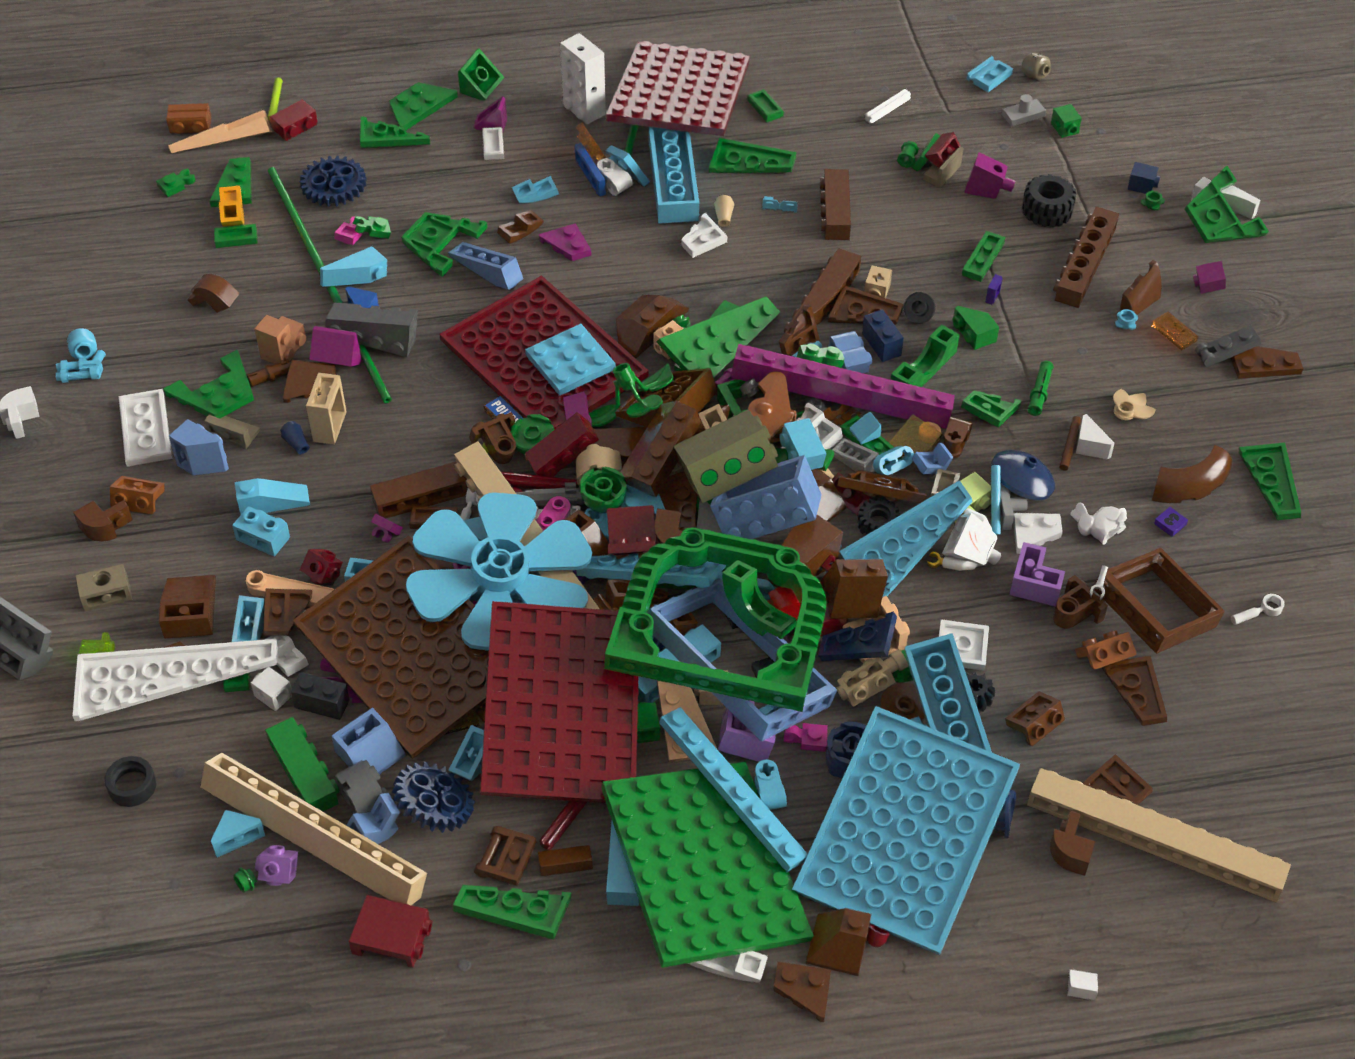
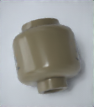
[1022,52,1051,80]

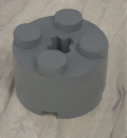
[334,760,388,814]

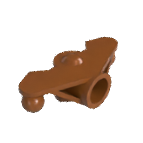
[748,371,797,443]

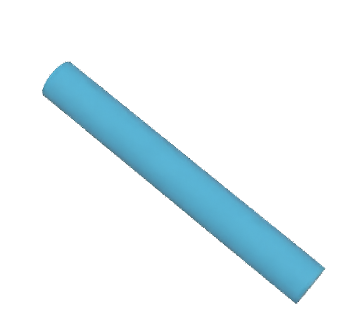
[991,465,1001,535]

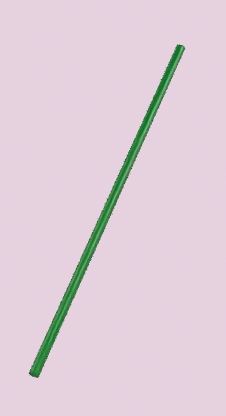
[268,167,392,403]

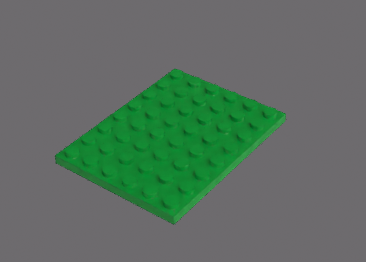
[601,762,814,968]

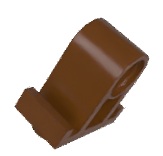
[469,412,516,464]
[1053,575,1108,629]

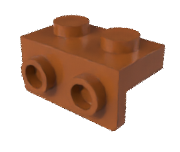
[1075,630,1136,670]

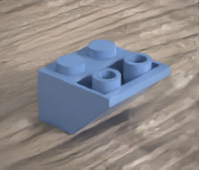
[169,419,229,475]
[332,708,406,774]

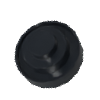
[904,292,936,324]

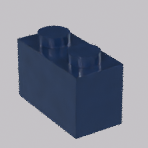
[862,310,904,362]

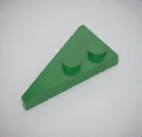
[360,116,430,148]

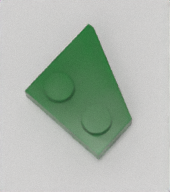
[961,391,1021,428]

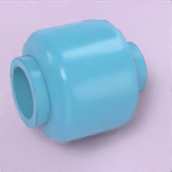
[67,328,97,360]

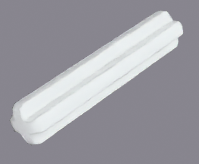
[865,89,911,123]

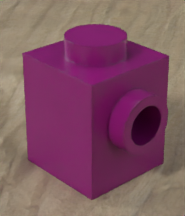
[1193,261,1226,294]

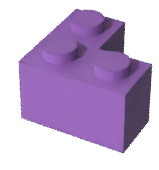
[1010,542,1065,607]
[718,701,775,762]

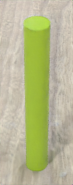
[268,78,282,121]

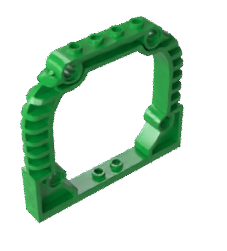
[605,527,826,712]

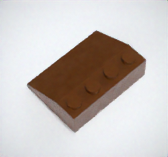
[615,368,717,427]

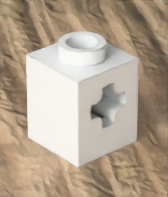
[251,667,292,711]

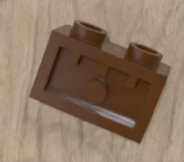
[1005,691,1065,746]

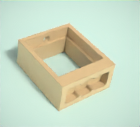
[306,373,347,444]

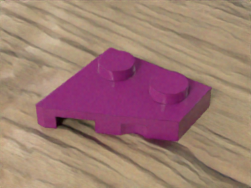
[539,223,591,261]

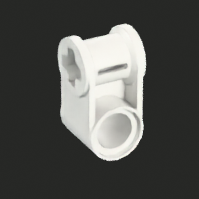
[597,158,633,196]

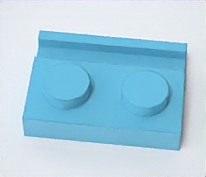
[966,56,1013,92]

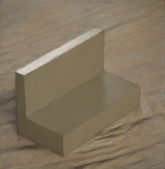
[923,147,963,188]
[204,415,260,449]

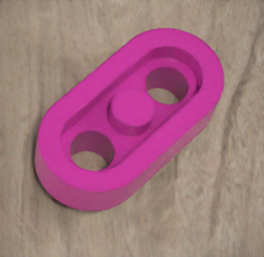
[536,496,571,531]

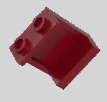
[349,895,432,968]

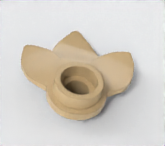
[1113,389,1156,420]

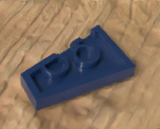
[818,611,897,661]

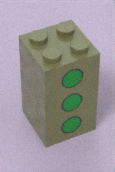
[673,409,778,503]

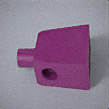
[964,152,1016,199]

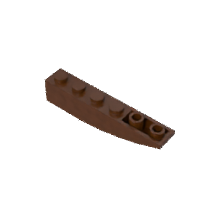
[783,248,861,333]

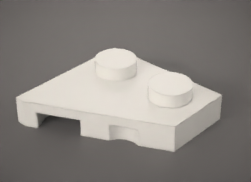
[1013,513,1062,554]

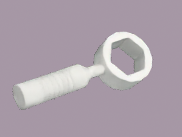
[460,488,479,520]
[1231,594,1284,625]

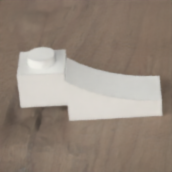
[1191,177,1260,219]

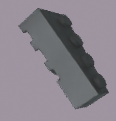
[325,303,418,357]

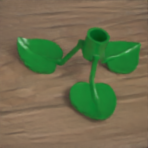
[589,363,673,427]

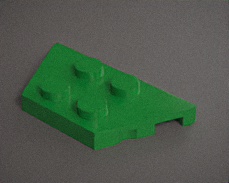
[389,82,458,130]

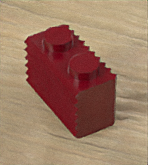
[270,99,318,141]

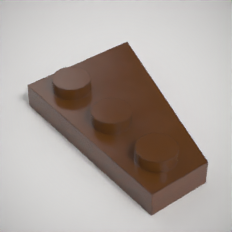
[828,286,904,325]
[1231,346,1304,379]
[1102,656,1167,726]

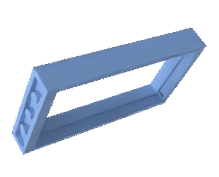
[648,578,837,742]

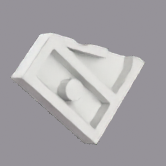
[681,213,727,258]

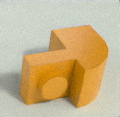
[219,186,244,227]

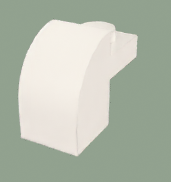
[0,386,40,439]

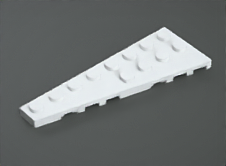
[73,639,278,721]

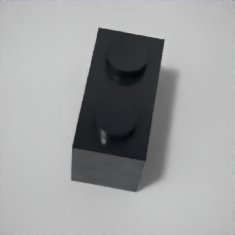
[290,672,350,720]

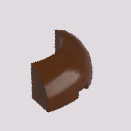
[1152,445,1232,503]
[605,579,698,636]

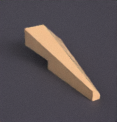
[168,110,272,153]

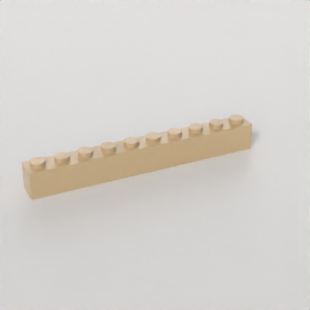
[454,441,599,609]
[201,753,427,905]
[1027,768,1291,903]

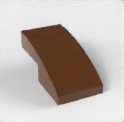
[497,210,544,243]

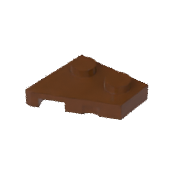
[264,588,312,636]

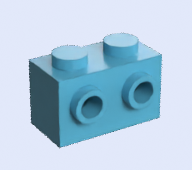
[780,418,826,470]
[232,506,290,557]

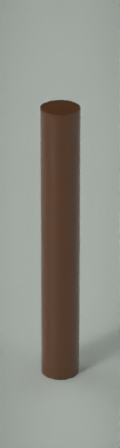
[1059,416,1081,471]

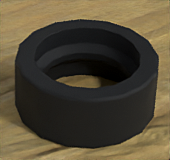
[104,756,157,807]

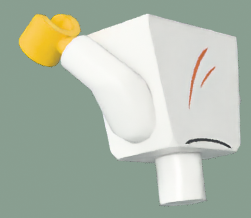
[927,508,1001,571]

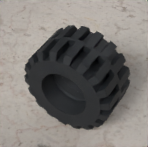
[1022,174,1076,227]

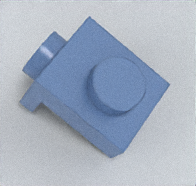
[912,443,953,474]

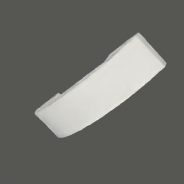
[687,951,768,982]

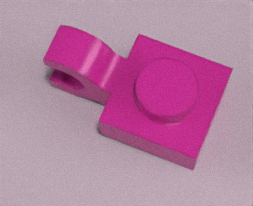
[784,723,828,752]

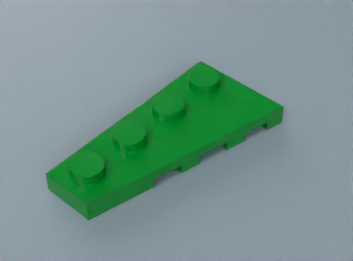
[709,138,796,173]
[1239,442,1301,520]
[453,885,571,940]

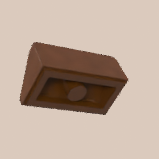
[538,845,593,876]

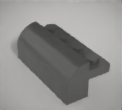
[0,597,54,680]

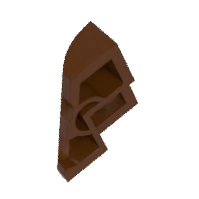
[1120,260,1162,315]
[283,360,337,403]

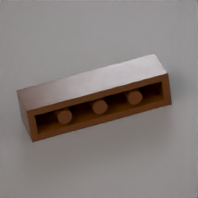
[820,169,851,240]
[370,462,467,518]

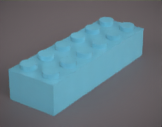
[649,127,699,223]
[905,633,992,753]

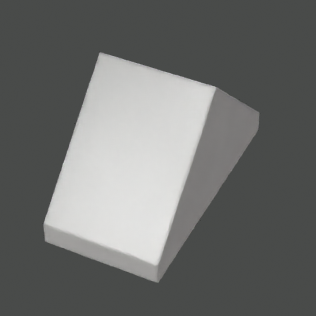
[1076,414,1115,459]

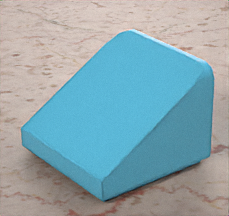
[850,412,881,444]

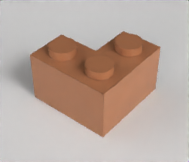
[255,315,306,364]

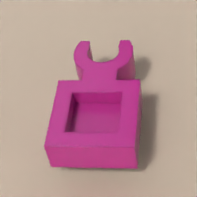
[334,216,362,245]

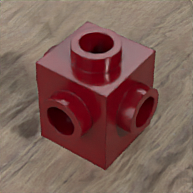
[300,549,343,585]

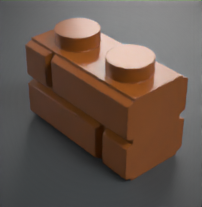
[166,103,211,134]

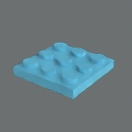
[525,324,616,396]

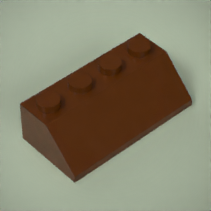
[620,401,701,497]

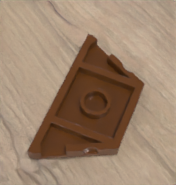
[837,470,927,503]

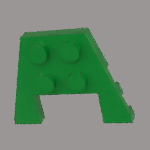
[1184,166,1269,243]
[402,212,488,277]
[163,350,254,418]

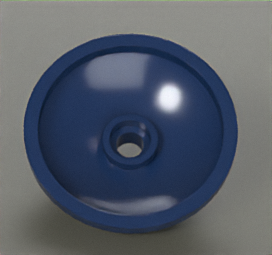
[991,450,1055,500]

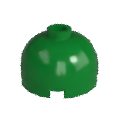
[580,467,627,513]

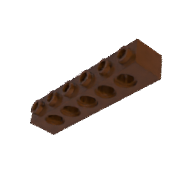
[1053,206,1120,308]

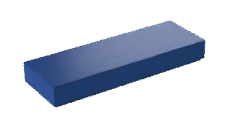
[574,143,606,197]

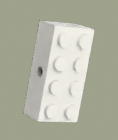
[560,33,606,125]

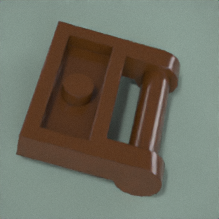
[474,826,537,886]

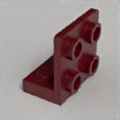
[607,505,657,555]

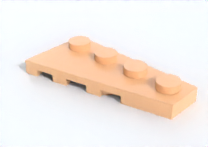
[657,661,717,762]

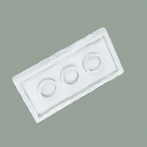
[119,389,172,467]

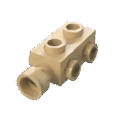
[836,649,909,707]

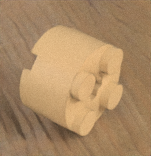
[576,444,622,487]

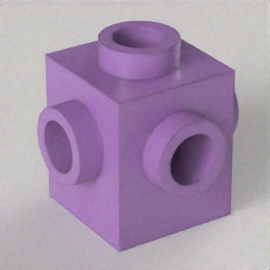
[255,845,298,886]

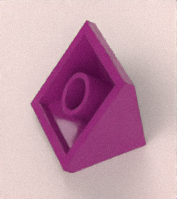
[309,326,362,366]

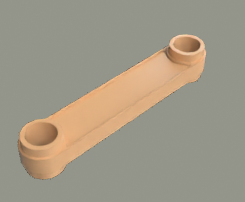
[246,570,335,607]

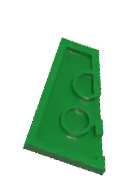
[209,157,252,207]

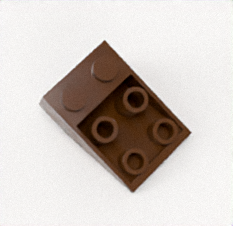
[159,575,216,639]

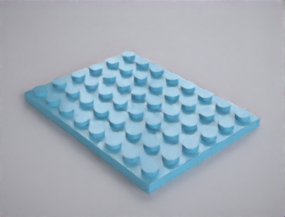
[792,706,1020,955]

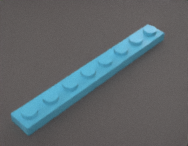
[659,707,808,872]

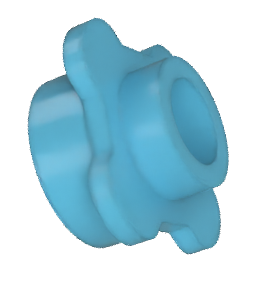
[1115,309,1138,330]

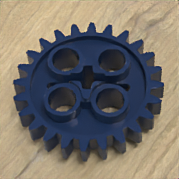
[300,155,366,207]
[392,762,475,833]

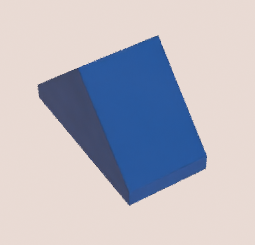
[345,286,379,308]

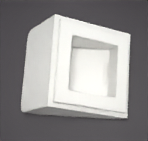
[1067,970,1098,1000]

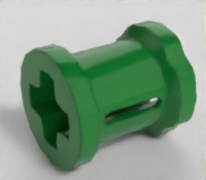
[897,141,919,168]

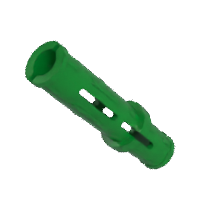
[1028,361,1054,416]

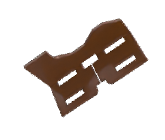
[822,404,862,427]

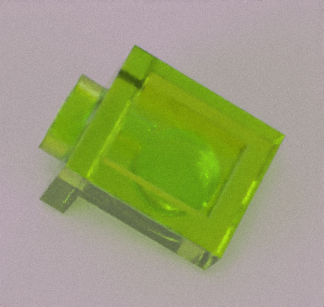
[79,632,115,654]

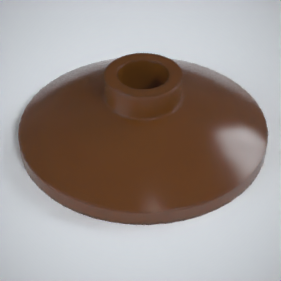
[880,683,925,721]

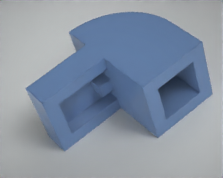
[346,793,400,844]

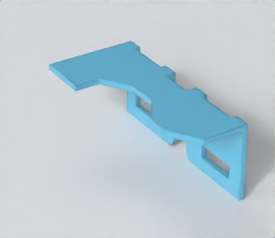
[762,196,798,213]

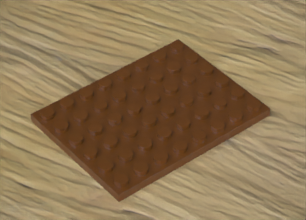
[293,536,489,759]

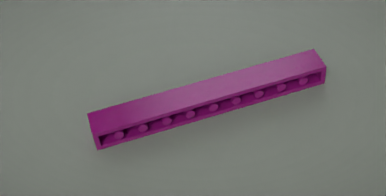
[731,344,955,429]

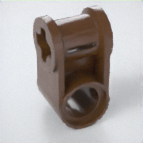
[943,417,973,459]

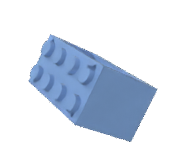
[710,455,822,539]

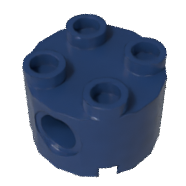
[826,722,866,779]

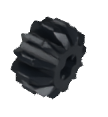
[966,671,996,712]

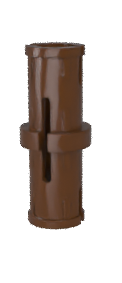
[247,359,291,387]

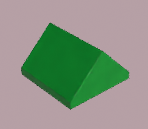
[458,48,504,101]

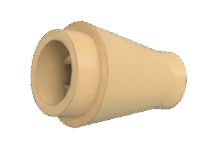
[714,195,734,227]

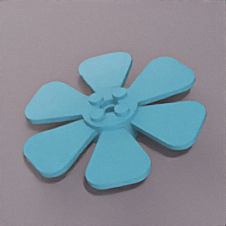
[406,493,592,650]

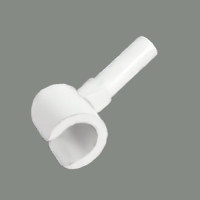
[1090,565,1108,600]

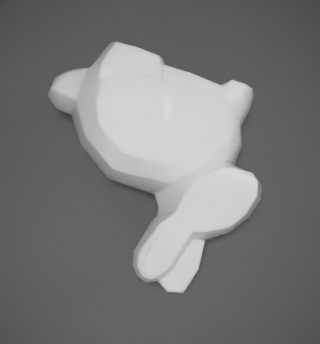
[1070,503,1127,545]

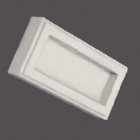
[482,127,504,160]

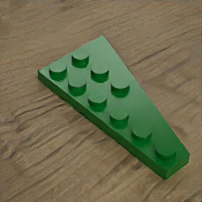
[656,297,780,378]

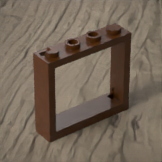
[1094,548,1225,654]

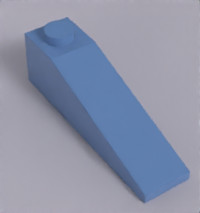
[448,242,523,290]

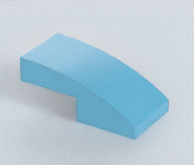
[512,176,559,203]

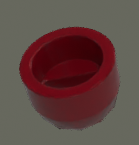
[867,924,890,948]

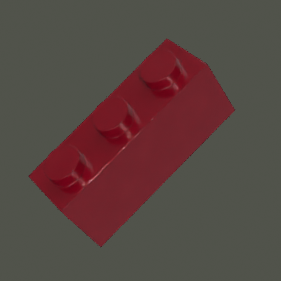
[525,412,599,477]

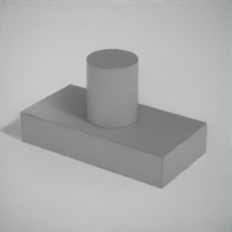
[1002,94,1046,127]
[1000,483,1027,530]

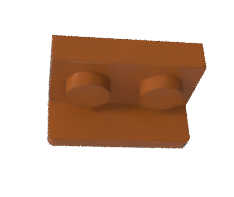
[110,476,165,514]

